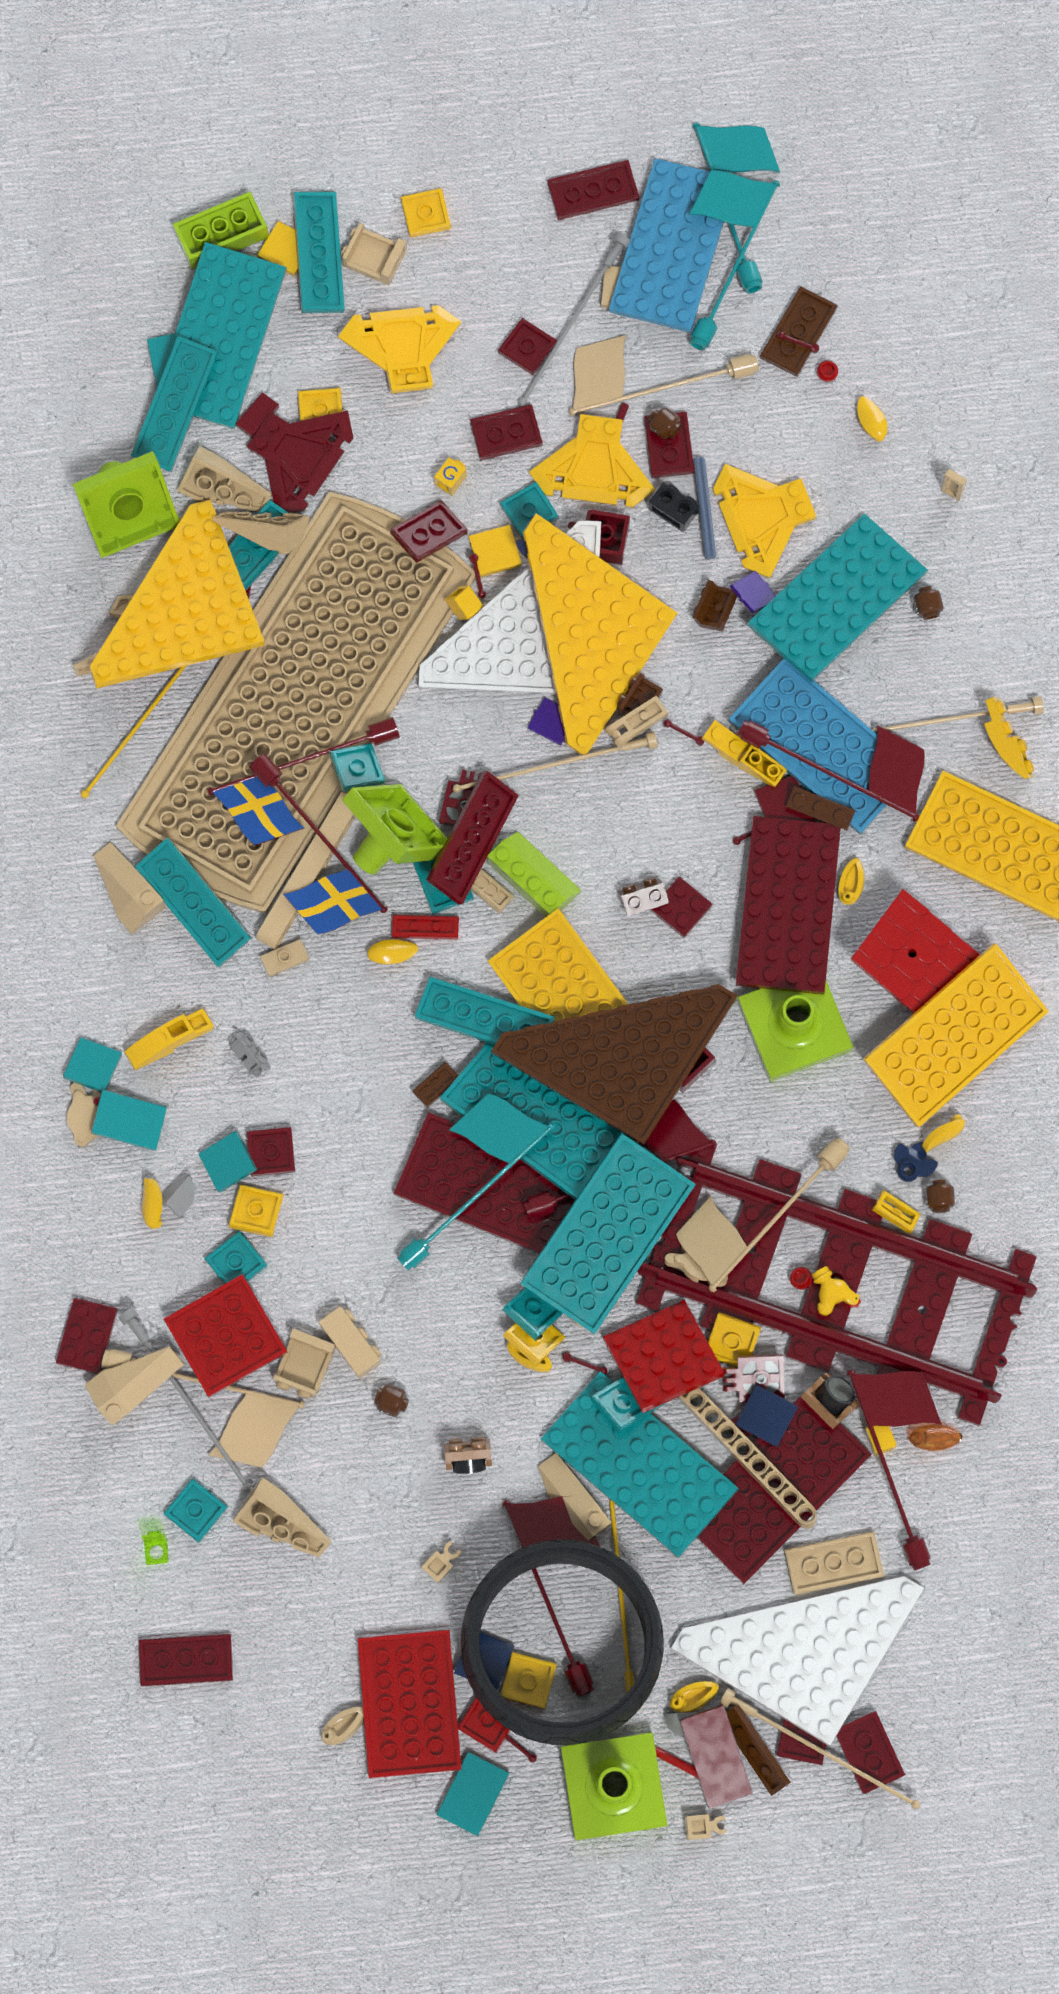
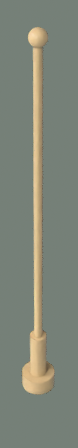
[871,696,1044,733]
[453,731,658,793]
[719,1688,920,1809]

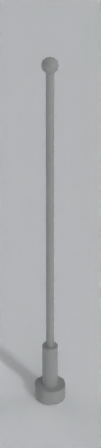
[518,233,631,407]
[118,1307,252,1492]

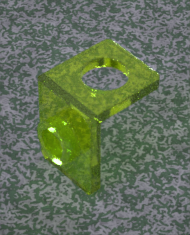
[141,1531,169,1565]

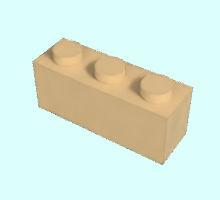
[319,1306,382,1380]

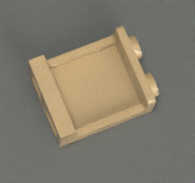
[341,223,407,285]
[273,1328,336,1399]

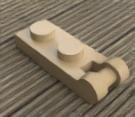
[606,696,668,748]

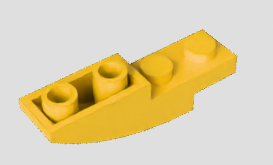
[984,697,1034,779]
[701,720,787,787]
[124,1008,214,1071]

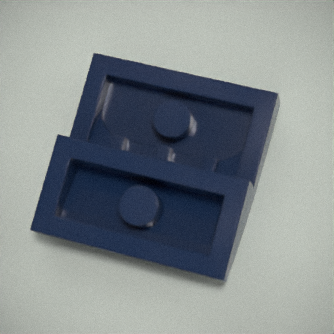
[735,1385,798,1447]
[454,1632,515,1690]

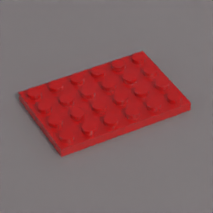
[358,1630,462,1779]

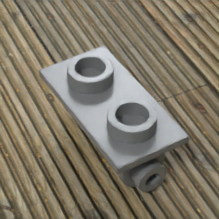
[229,1032,271,1077]

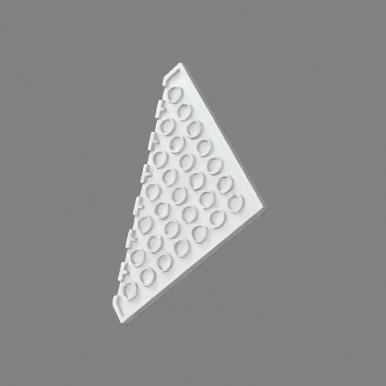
[419,521,601,694]
[671,1576,924,1747]

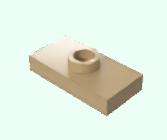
[941,469,967,501]
[470,869,514,914]
[260,939,310,978]

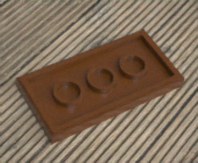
[760,286,838,377]

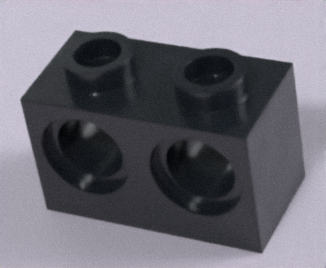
[648,482,699,533]

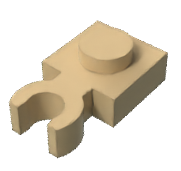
[421,1541,461,1583]
[684,1814,727,1840]

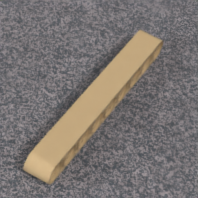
[256,791,356,950]
[677,1388,817,1529]

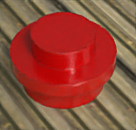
[817,361,838,382]
[790,1267,813,1290]

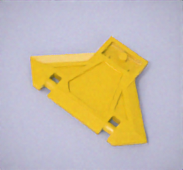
[338,305,462,394]
[529,414,656,508]
[713,464,817,578]

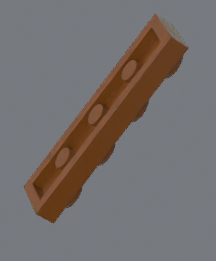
[726,1704,791,1796]

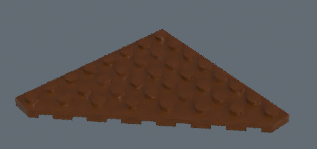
[491,984,738,1146]

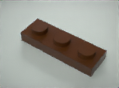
[786,786,856,831]

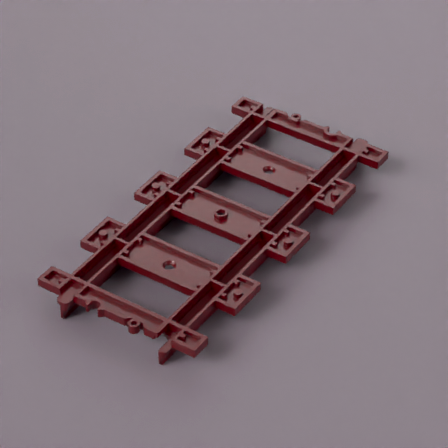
[636,1144,1037,1426]

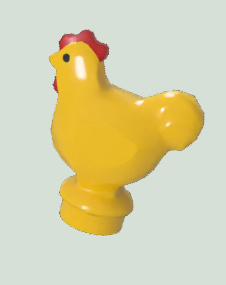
[811,1266,861,1316]

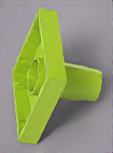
[72,451,180,558]
[342,784,447,875]
[737,981,854,1082]
[561,1732,668,1841]

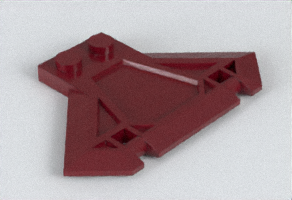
[247,410,354,513]

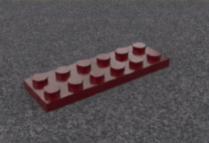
[426,771,519,905]

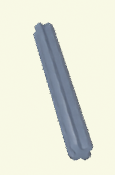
[693,457,716,560]

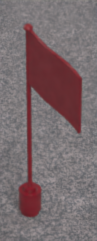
[737,720,925,821]
[522,1099,717,1219]
[847,1370,942,1571]
[502,1496,601,1697]

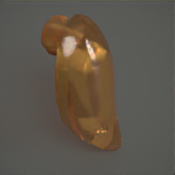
[909,1424,963,1451]

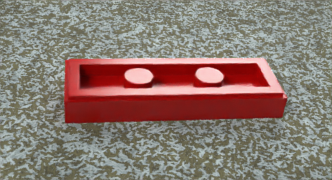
[392,915,459,940]

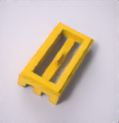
[872,1190,921,1234]

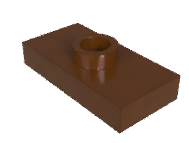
[412,1062,458,1108]

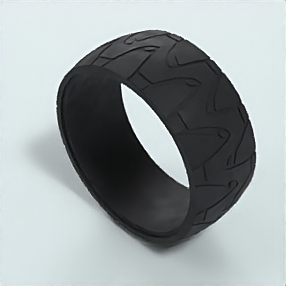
[461,1539,664,1745]

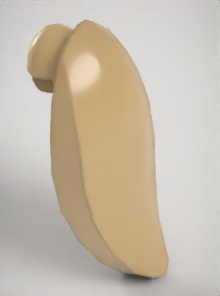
[321,1707,364,1745]

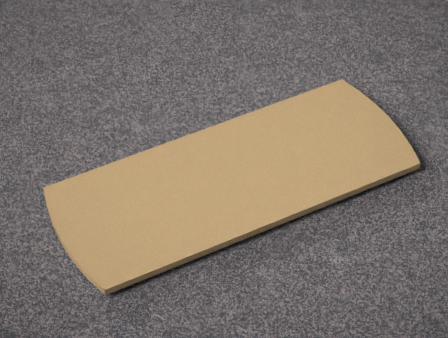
[116,491,476,914]

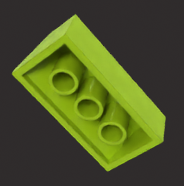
[173,191,269,270]
[487,832,581,917]

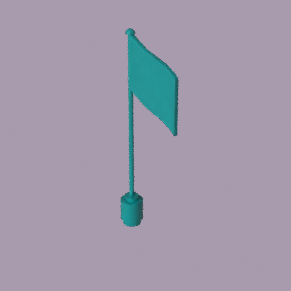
[692,122,780,294]
[689,170,780,351]
[397,1094,555,1271]

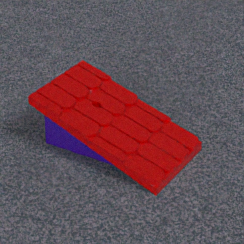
[851,889,980,1014]

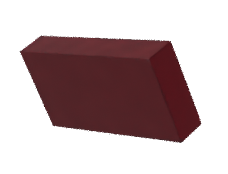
[235,392,279,438]

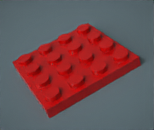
[164,1274,288,1398]
[603,1300,725,1413]

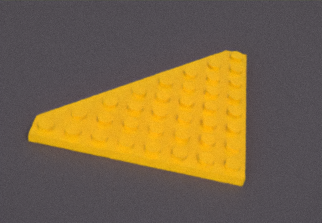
[90,500,264,689]
[523,513,678,755]

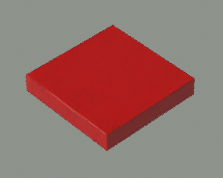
[458,1697,510,1754]

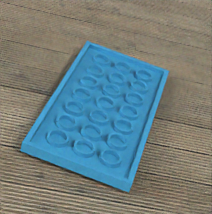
[609,158,724,333]
[728,658,887,835]

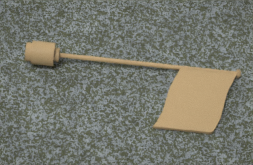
[569,335,759,416]
[676,1138,850,1292]
[102,1349,305,1468]

